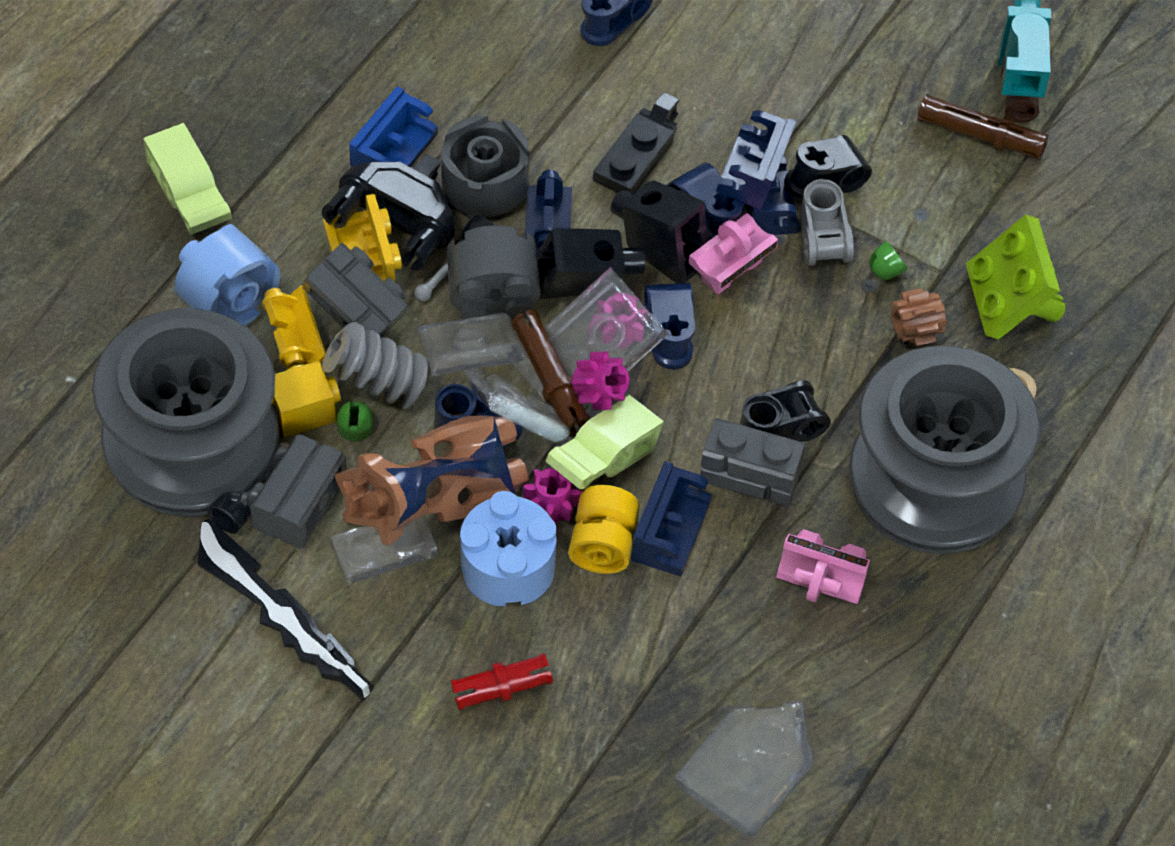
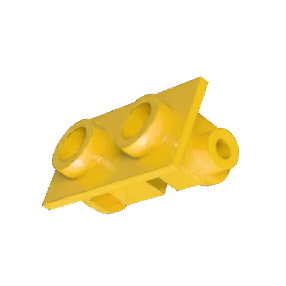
[262,285,326,369]

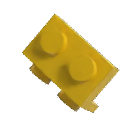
[323,194,402,282]

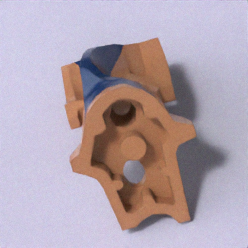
[334,416,529,545]

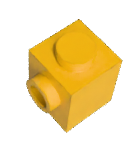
[272,361,341,438]

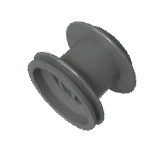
[92,308,279,517]
[849,345,1041,554]

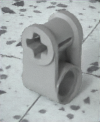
[800,179,854,266]

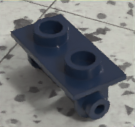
[525,170,572,252]

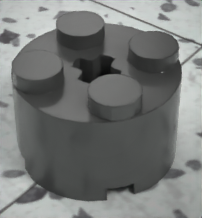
[441,116,529,220]
[446,225,541,322]

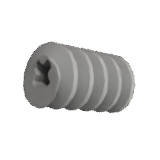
[322,322,428,409]

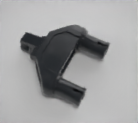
[322,154,455,271]

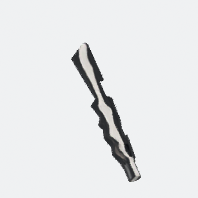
[197,519,373,699]

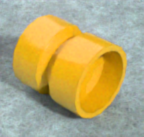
[568,485,640,574]

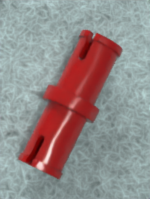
[450,653,553,711]

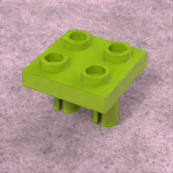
[965,214,1065,340]

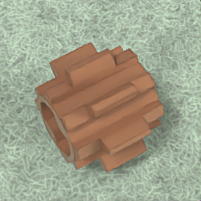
[890,288,947,347]

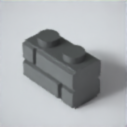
[303,243,408,339]
[700,418,806,507]
[248,434,347,549]

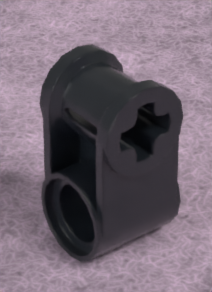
[784,135,872,200]
[740,380,831,442]

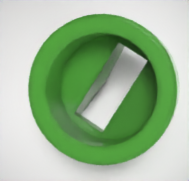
[869,241,908,280]
[337,401,374,442]

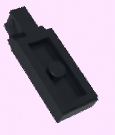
[593,92,679,194]

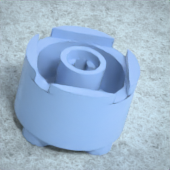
[174,224,281,326]
[460,491,556,607]

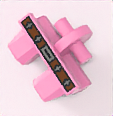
[689,213,778,294]
[776,529,870,604]

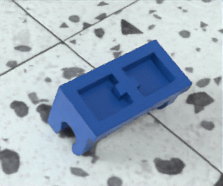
[349,86,438,167]

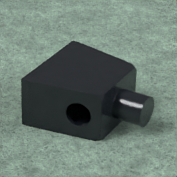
[611,180,708,283]
[537,228,645,299]

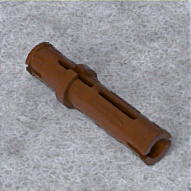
[917,94,1049,161]
[511,310,591,437]

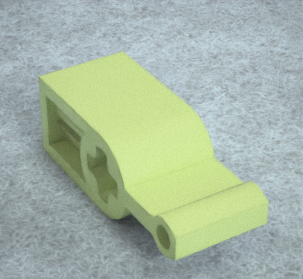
[143,123,232,235]
[546,395,664,490]

